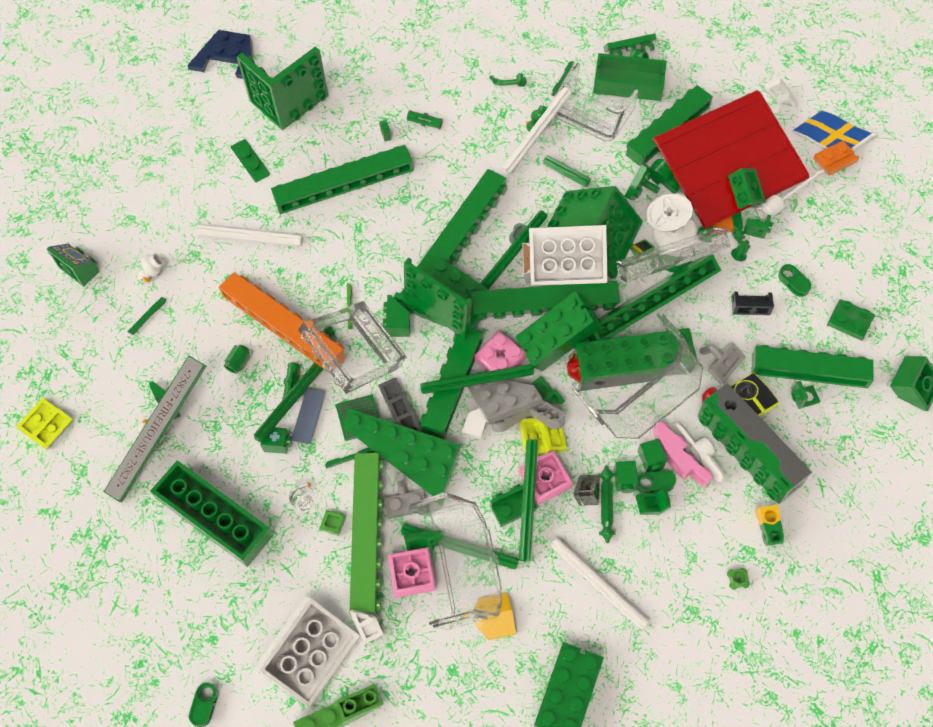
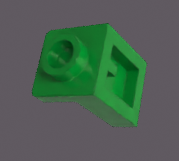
[743,215,773,239]

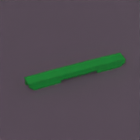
[551,61,574,97]
[127,297,166,335]
[325,447,374,469]

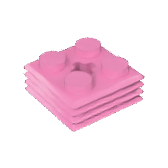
[475,331,527,372]
[519,451,573,505]
[388,548,436,598]

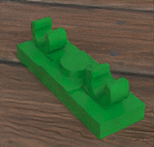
[603,33,657,56]

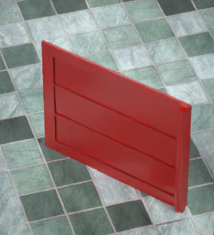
[653,90,810,229]

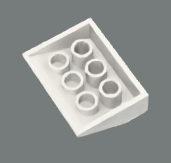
[529,225,607,286]
[253,597,360,708]

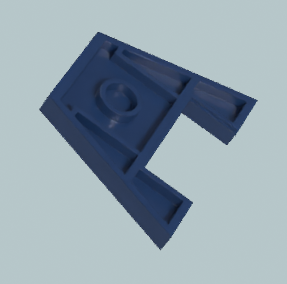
[187,30,252,79]

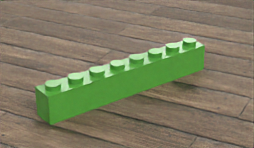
[349,453,384,617]

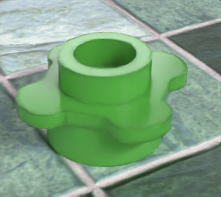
[727,568,750,590]

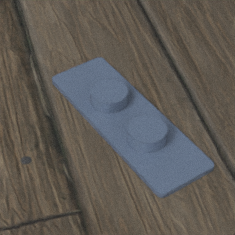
[292,388,325,444]

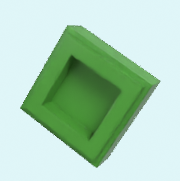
[319,510,346,536]

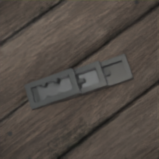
[378,377,423,433]

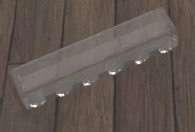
[616,227,731,283]

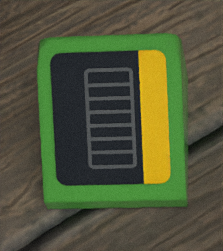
[630,239,655,262]

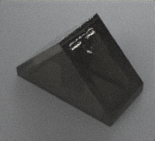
[573,475,600,506]

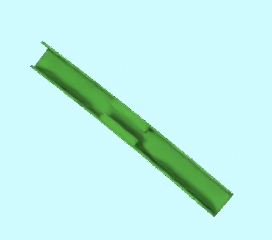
[347,283,353,329]

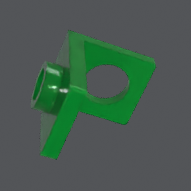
[791,381,821,409]

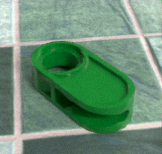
[778,264,811,297]
[637,471,676,493]
[189,683,218,727]

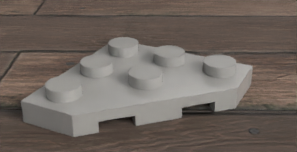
[467,380,543,424]

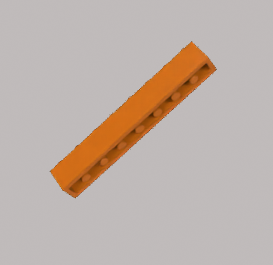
[218,272,346,374]

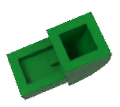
[650,159,681,194]

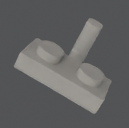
[699,343,746,384]
[384,473,427,519]

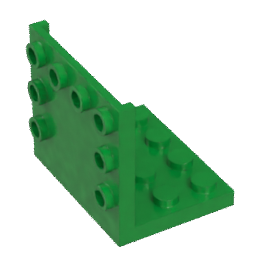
[237,46,329,131]
[547,186,643,279]
[404,257,489,339]

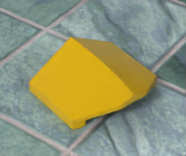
[473,593,516,640]

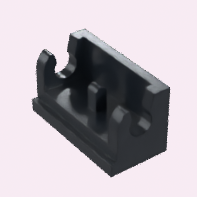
[731,291,774,315]

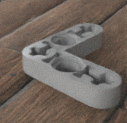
[491,399,565,432]

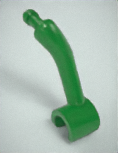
[489,73,527,87]

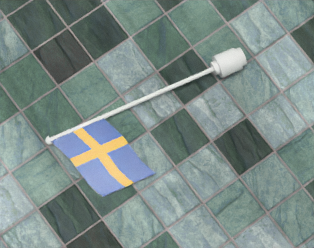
[757,110,876,220]

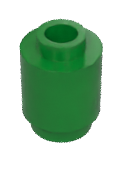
[224,344,250,374]

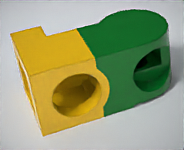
[755,505,784,546]

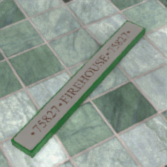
[103,355,207,502]

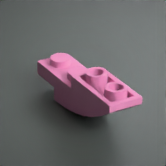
[652,419,713,489]

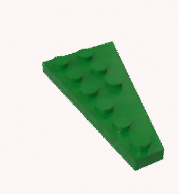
[343,409,461,503]

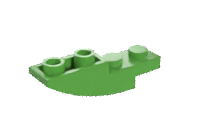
[293,684,384,727]

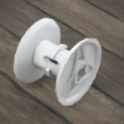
[646,193,698,251]

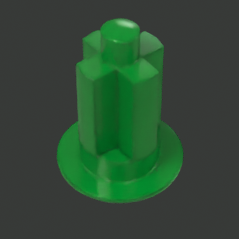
[731,240,751,262]

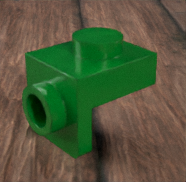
[635,489,671,515]

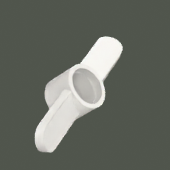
[676,422,725,482]

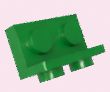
[729,168,766,209]
[827,299,875,341]
[490,484,537,527]

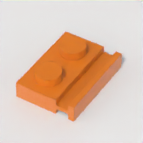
[813,141,859,176]

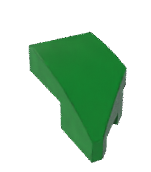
[530,376,565,404]
[403,530,443,553]

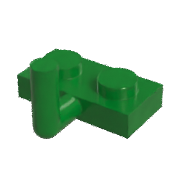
[624,164,660,200]

